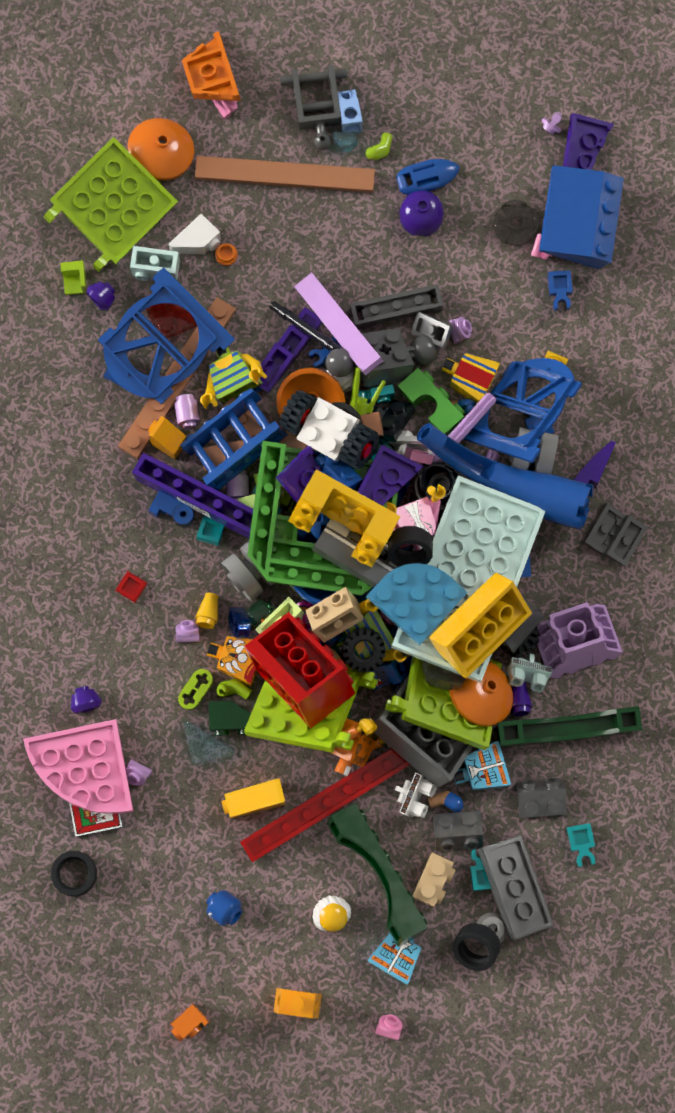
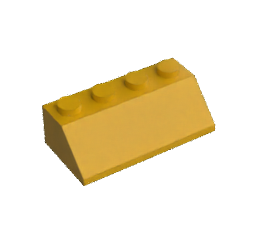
[429,572,532,679]

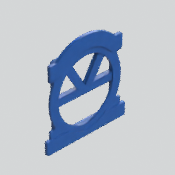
[98,267,235,404]
[463,358,582,463]

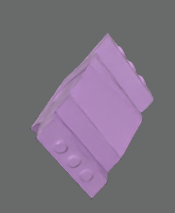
[537,602,623,679]

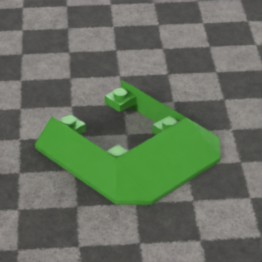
[247,441,398,596]

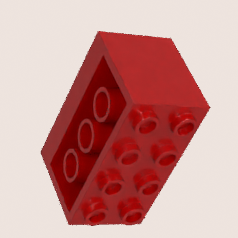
[244,612,356,729]

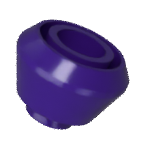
[86,281,116,311]
[71,686,102,714]

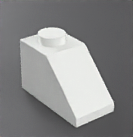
[169,214,221,254]

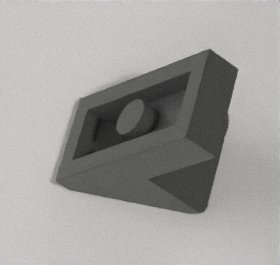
[411,312,453,348]

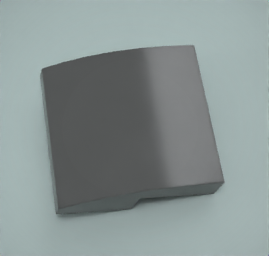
[582,503,648,566]

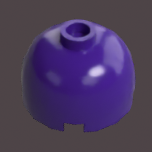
[399,190,444,236]

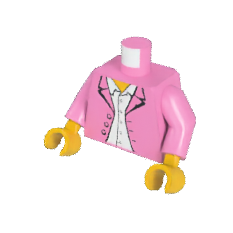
[385,485,446,551]

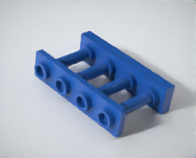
[180,388,288,491]

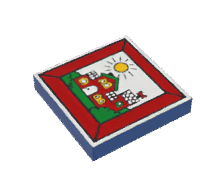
[69,803,123,837]

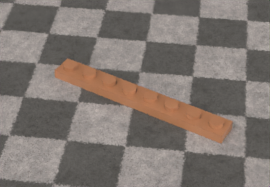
[118,297,236,460]

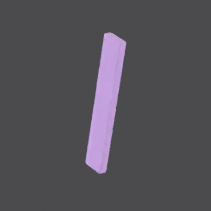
[294,272,383,375]

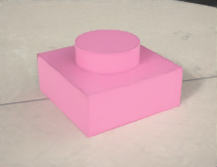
[404,447,434,466]

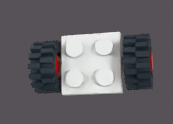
[279,390,379,470]

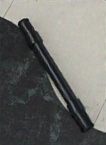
[269,301,343,351]

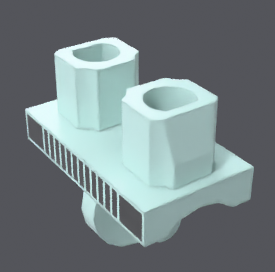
[505,653,552,693]

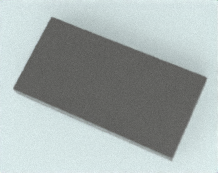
[478,835,554,942]

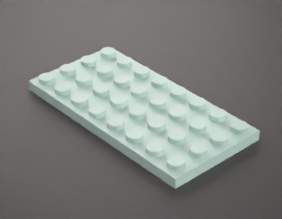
[391,476,545,683]

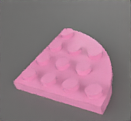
[23,719,134,814]

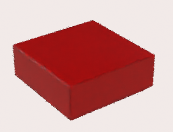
[115,571,148,603]

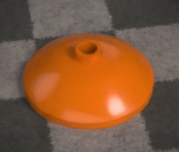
[127,118,194,180]
[276,368,345,415]
[449,661,513,726]

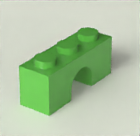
[398,368,465,436]

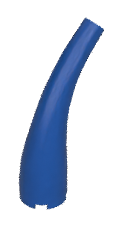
[417,423,594,530]

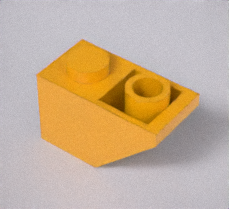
[148,416,186,460]

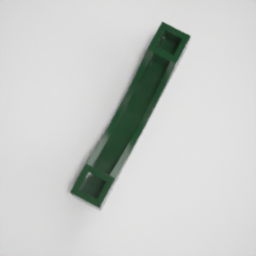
[209,701,351,736]
[496,706,643,748]
[327,803,428,947]

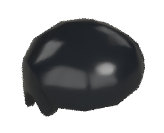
[419,464,456,501]

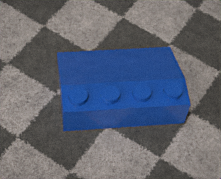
[539,165,624,269]

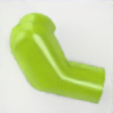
[365,133,393,161]
[216,679,253,700]

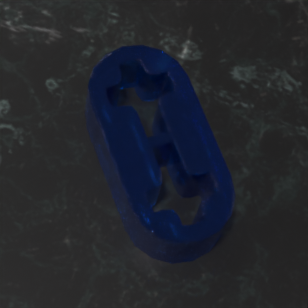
[228,607,251,639]

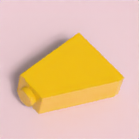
[222,778,286,819]

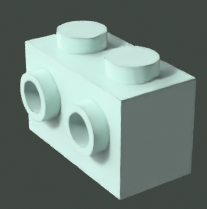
[130,246,180,281]

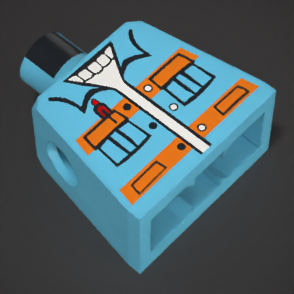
[453,741,511,791]
[367,933,421,985]

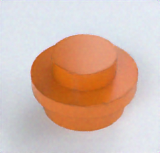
[215,243,238,266]

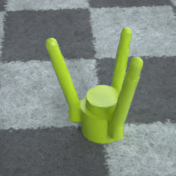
[350,367,386,415]

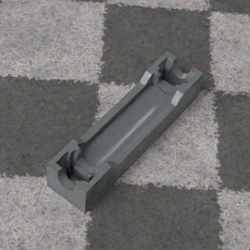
[350,284,444,329]

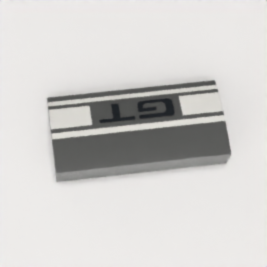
[312,519,398,588]

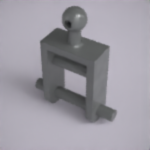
[280,65,347,150]

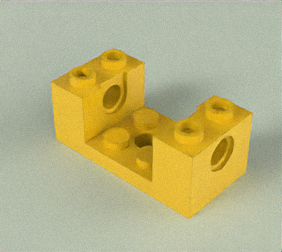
[288,469,401,568]

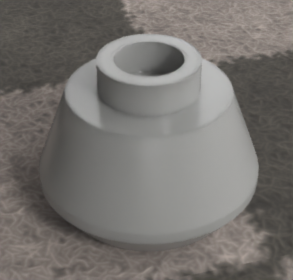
[476,912,507,943]

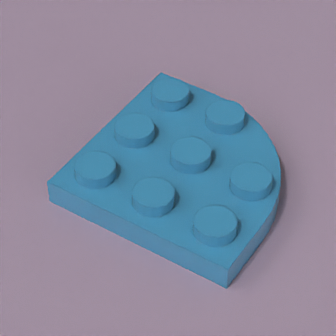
[366,563,468,645]

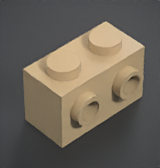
[305,587,364,642]
[413,853,456,907]

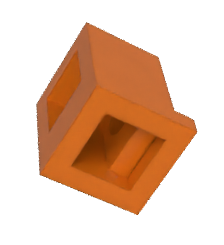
[171,1004,209,1042]

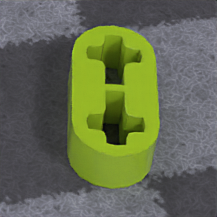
[178,669,213,710]

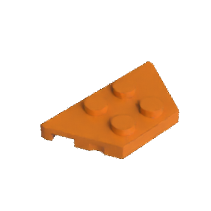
[182,31,241,101]

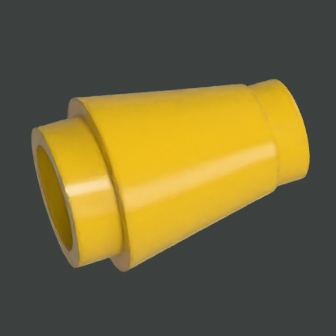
[195,593,219,629]

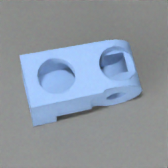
[338,89,362,135]

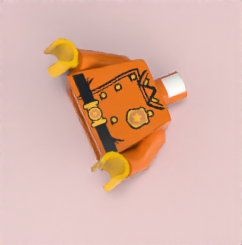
[331,718,390,776]

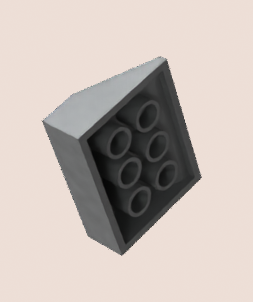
[372,674,473,788]

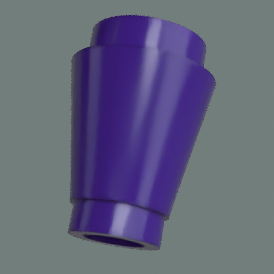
[511,681,533,716]

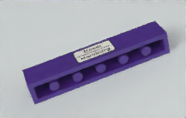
[132,453,253,538]

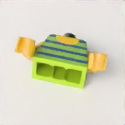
[200,347,267,409]
[336,599,410,662]

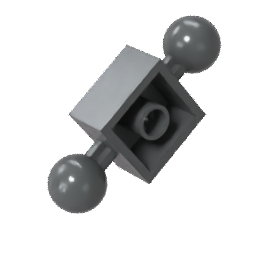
[326,328,439,387]

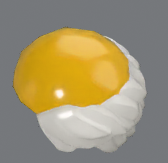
[313,896,351,932]

